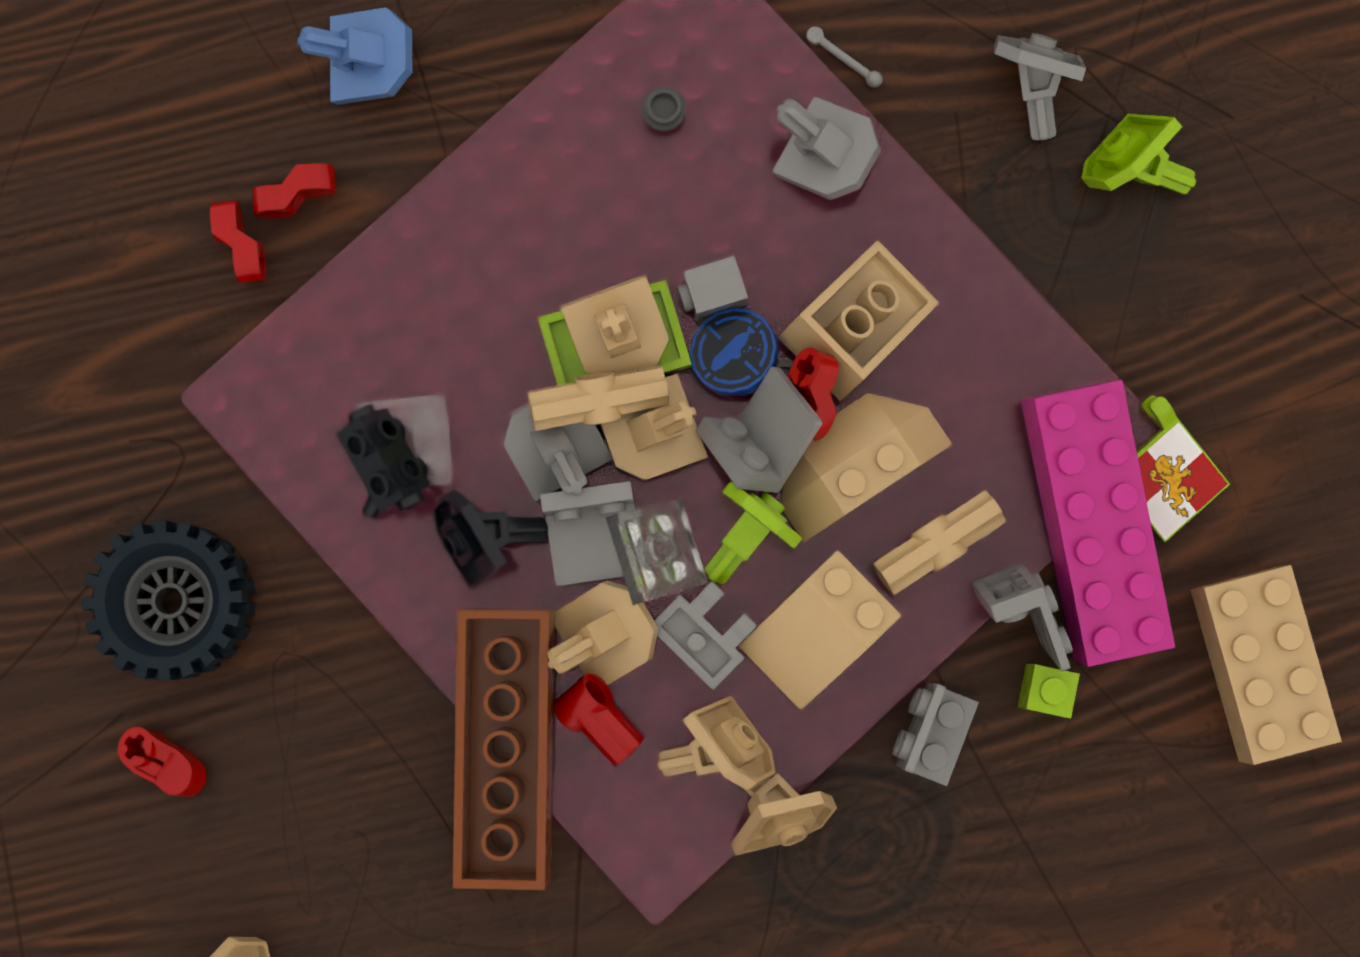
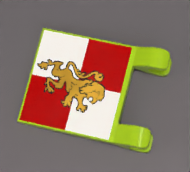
[1136,395,1230,542]

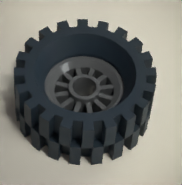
[82,520,256,681]

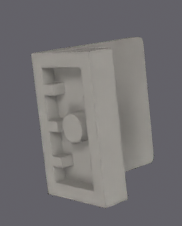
[696,366,822,493]
[540,481,644,586]
[971,562,1073,671]
[892,682,979,786]

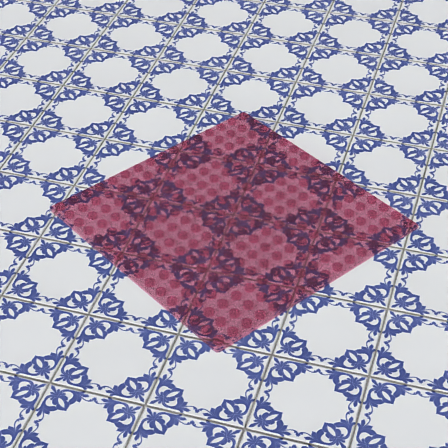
[181,0,1161,924]

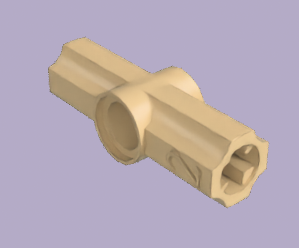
[527,366,669,431]
[872,490,1007,596]

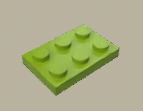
[538,280,692,385]

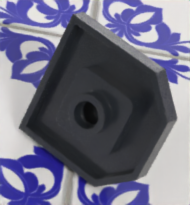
[431,489,548,591]

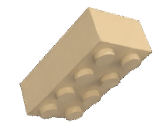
[1190,565,1342,765]

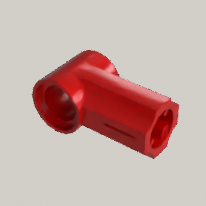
[553,673,645,766]

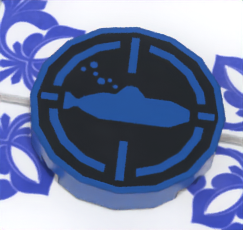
[690,308,779,397]

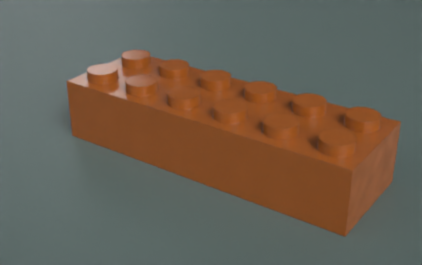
[452,608,555,890]

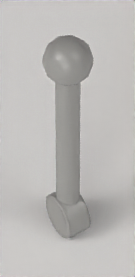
[806,27,883,88]

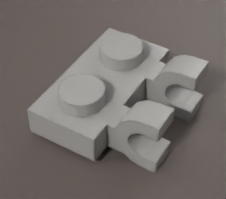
[655,581,758,690]

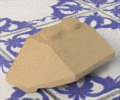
[780,393,953,543]

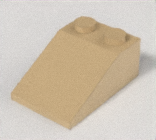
[778,240,939,401]
[738,550,902,710]

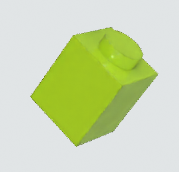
[1017,664,1080,719]

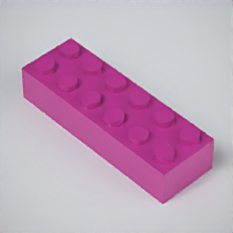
[1021,380,1175,667]

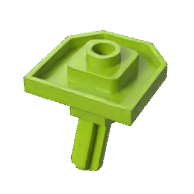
[1081,113,1197,195]
[705,481,803,584]

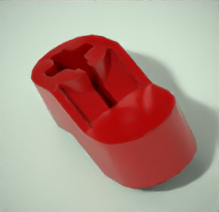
[252,163,336,219]
[210,200,267,283]
[787,348,839,441]
[118,727,207,797]

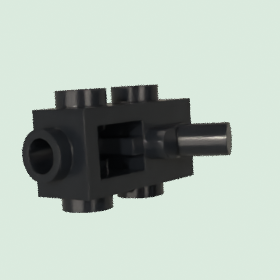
[336,404,431,519]

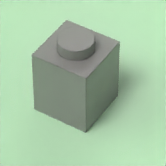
[677,255,748,321]

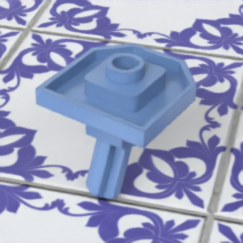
[297,7,413,105]

